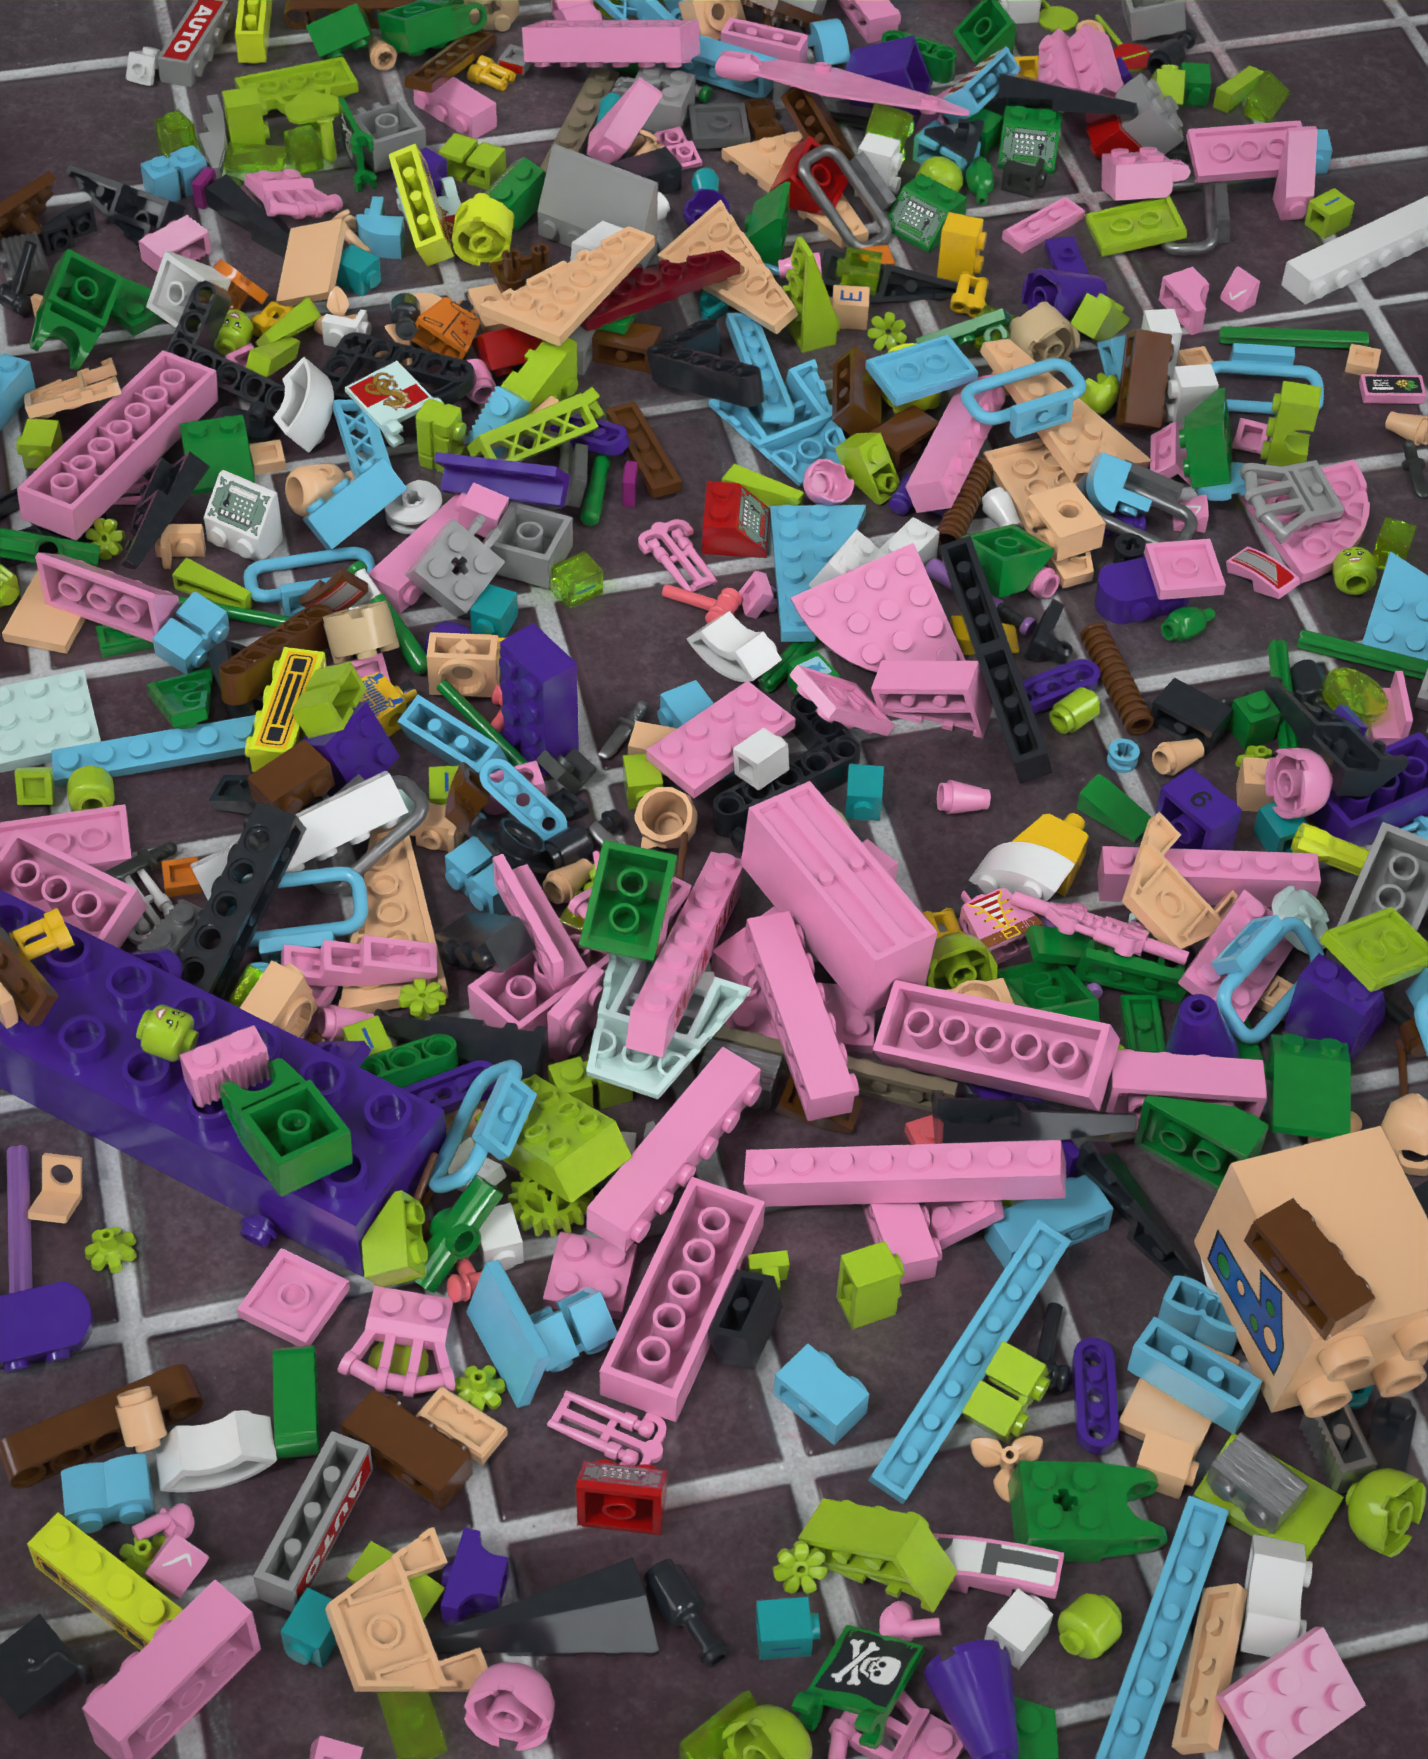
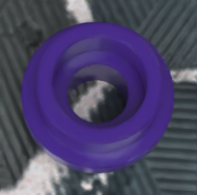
[239,1214,278,1248]

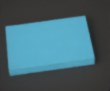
[865,335,978,406]
[466,1260,551,1408]

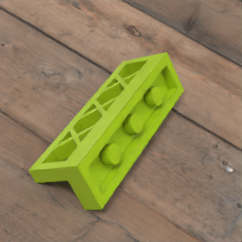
[467,393,599,462]

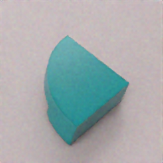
[699,291,729,320]

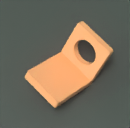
[28,1153,82,1223]

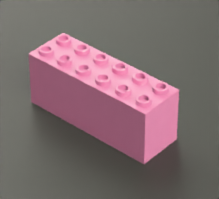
[741,781,937,1016]

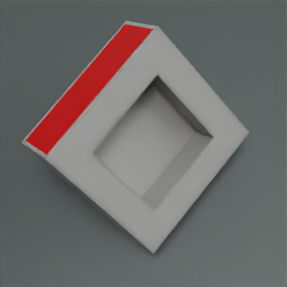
[498,44,534,75]

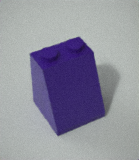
[845,35,932,116]
[1283,953,1386,1062]

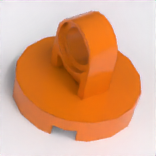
[213,259,269,310]

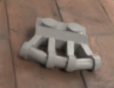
[1240,460,1345,544]

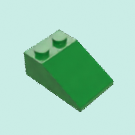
[1179,388,1233,488]
[579,840,677,963]
[997,961,1100,1022]
[1265,1034,1351,1139]
[1133,1095,1269,1190]

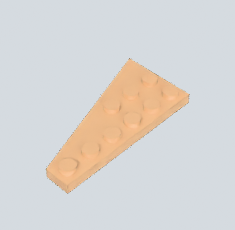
[722,131,869,248]
[658,200,798,334]
[479,226,655,347]
[980,339,1152,482]
[982,438,1094,589]
[338,824,448,1013]

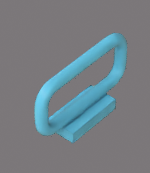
[1210,343,1324,415]
[961,358,1086,439]
[243,547,375,617]
[225,866,369,964]
[1211,915,1324,1044]
[428,1060,537,1193]

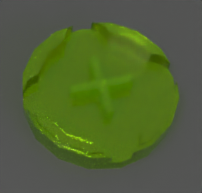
[1322,667,1388,724]

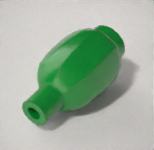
[966,157,994,205]
[1161,606,1215,643]

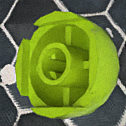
[926,932,998,990]
[1346,1468,1426,1557]
[722,1704,813,1759]

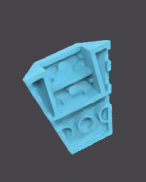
[708,359,845,487]

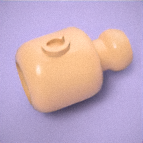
[285,462,354,517]

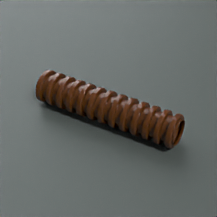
[937,457,993,548]
[1079,622,1154,736]

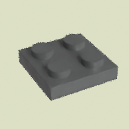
[688,103,750,149]

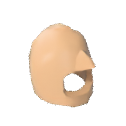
[634,787,698,849]
[1381,1093,1428,1176]

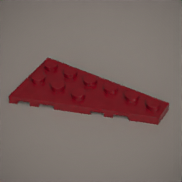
[580,250,740,332]

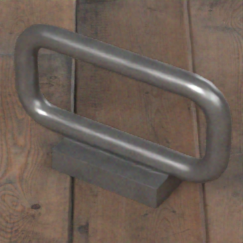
[798,145,897,253]
[1160,177,1230,256]
[514,430,588,510]
[1076,459,1198,544]
[303,774,429,894]

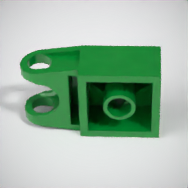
[377,0,487,56]
[30,249,124,372]
[219,1058,353,1197]
[1007,1461,1168,1563]

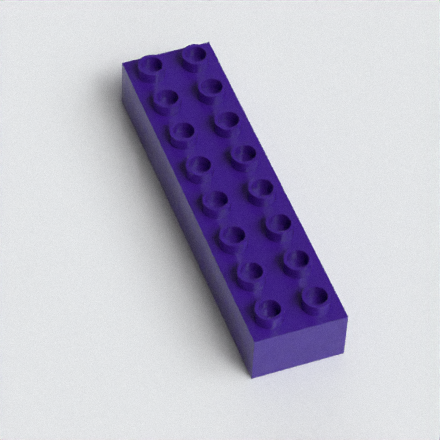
[0,890,447,1277]

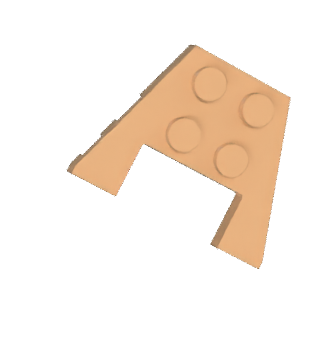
[24,357,122,420]
[1122,812,1238,950]
[325,1527,488,1692]

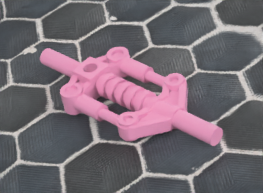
[1011,891,1189,966]

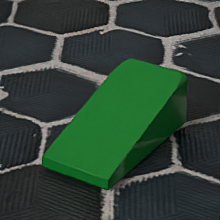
[1077,774,1151,843]

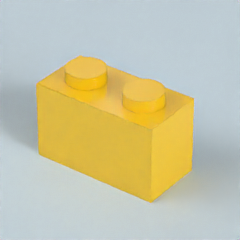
[937,212,987,282]

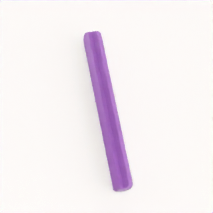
[7,1145,33,1293]

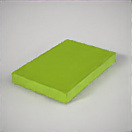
[1085,195,1187,257]
[1319,907,1428,992]
[1193,1434,1344,1561]

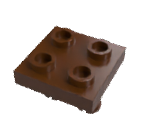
[490,243,554,293]

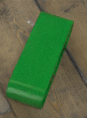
[881,30,957,84]
[359,1034,458,1088]
[273,1345,320,1459]

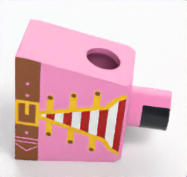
[959,884,1044,964]

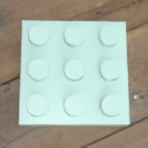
[0,669,101,773]

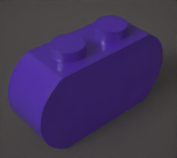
[1094,557,1190,625]
[0,1281,94,1374]

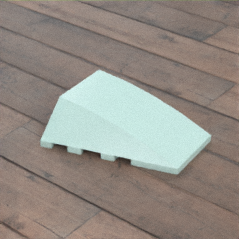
[586,954,751,1099]

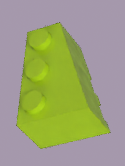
[501,338,578,416]
[798,1498,958,1613]

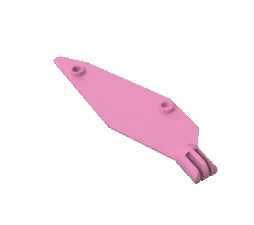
[715,51,970,116]

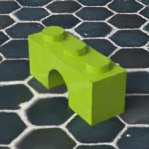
[1260,381,1322,467]

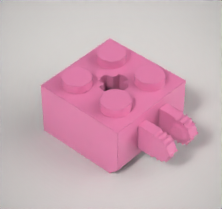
[1101,147,1191,200]

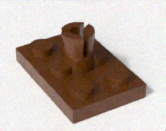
[741,0,823,29]
[0,171,57,242]

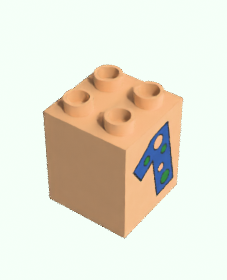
[1194,1126,1428,1418]

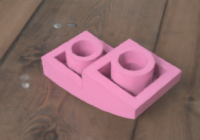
[654,127,702,170]

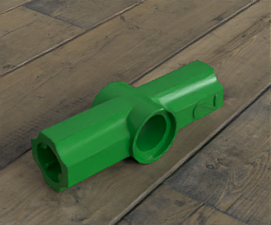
[0,528,101,567]
[413,1174,503,1293]

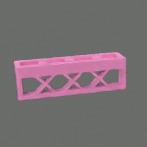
[493,854,588,991]

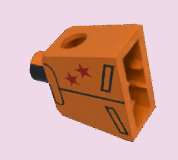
[411,297,480,360]

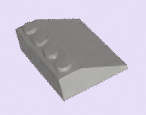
[538,144,658,269]

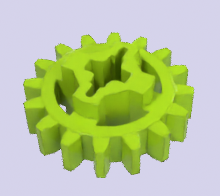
[508,1172,595,1237]

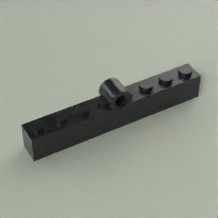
[939,535,1053,784]

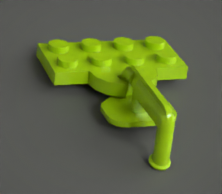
[235,57,359,164]

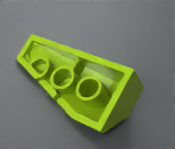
[782,236,840,353]

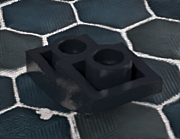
[41,201,97,256]

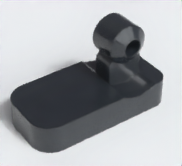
[213,401,279,444]
[1024,598,1073,664]
[1367,1396,1417,1472]

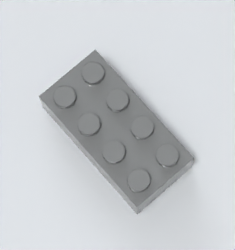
[1325,822,1428,989]

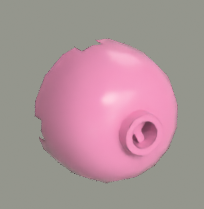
[1265,748,1333,819]
[464,1662,555,1751]

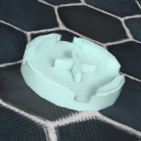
[1272,886,1330,954]

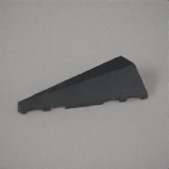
[999,72,1138,115]
[206,174,290,258]
[821,248,971,303]
[121,451,210,569]
[1265,676,1409,796]
[429,1557,659,1656]

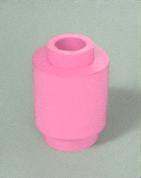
[458,359,496,404]

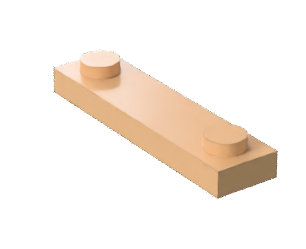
[1172,1583,1248,1755]

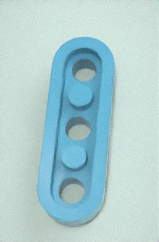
[479,758,567,841]

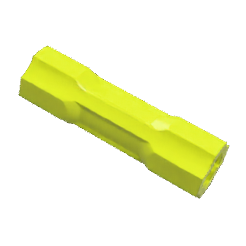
[1291,823,1370,876]

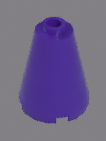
[1022,268,1108,320]
[1165,994,1240,1059]
[924,1640,1019,1759]

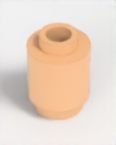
[115,1386,167,1452]

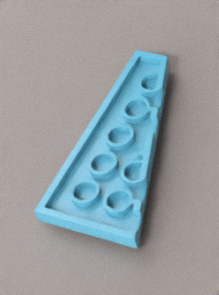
[770,504,866,642]
[1362,551,1428,660]

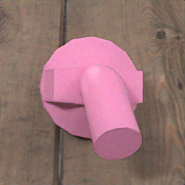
[132,1503,195,1541]
[880,1601,941,1642]

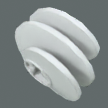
[385,480,443,534]

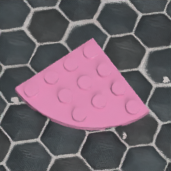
[1240,460,1370,583]
[790,543,966,673]

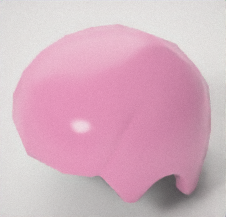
[803,459,854,506]

